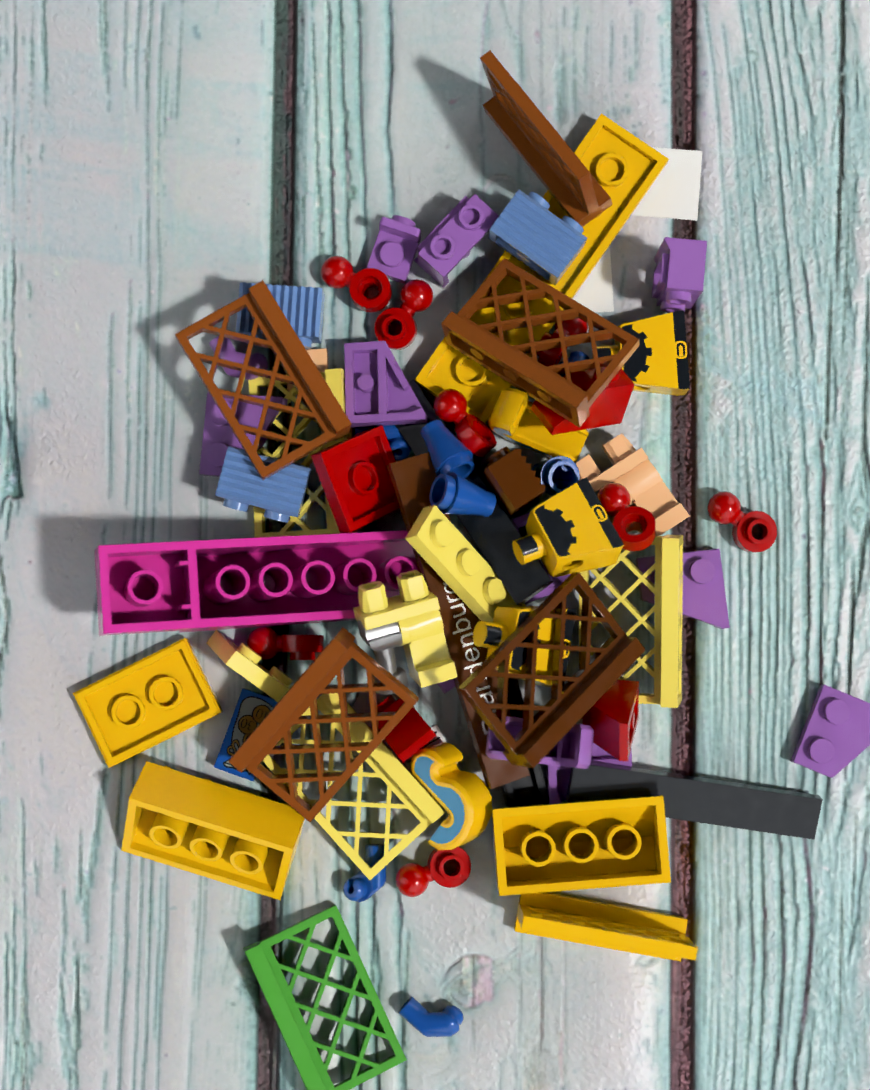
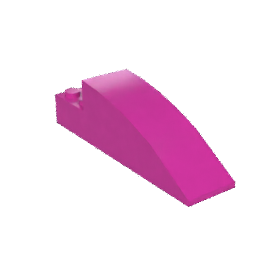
[94,530,420,636]

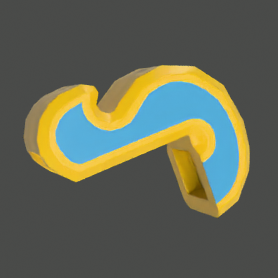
[488,388,589,463]
[411,742,492,850]

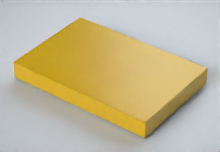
[73,638,223,768]

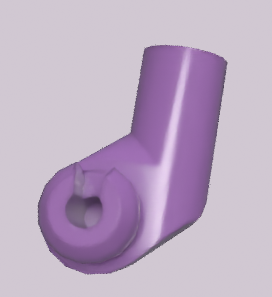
[209,336,268,380]

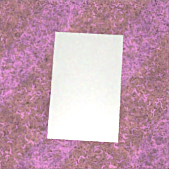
[632,147,702,221]

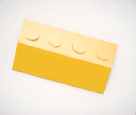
[121,761,305,900]
[492,795,671,896]

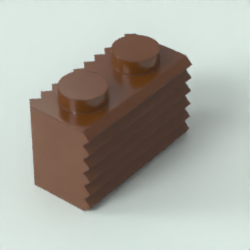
[482,446,546,518]

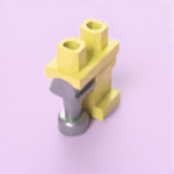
[353,570,458,695]

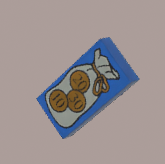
[214,688,278,781]

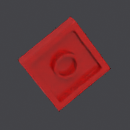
[311,425,400,533]

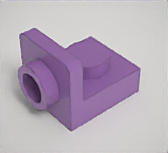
[367,215,421,284]

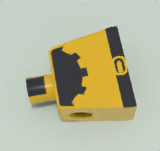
[592,311,690,396]
[512,478,624,577]
[473,606,577,688]

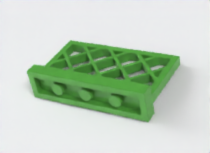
[243,905,407,1090]

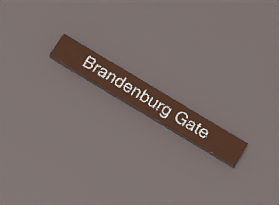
[386,452,530,789]

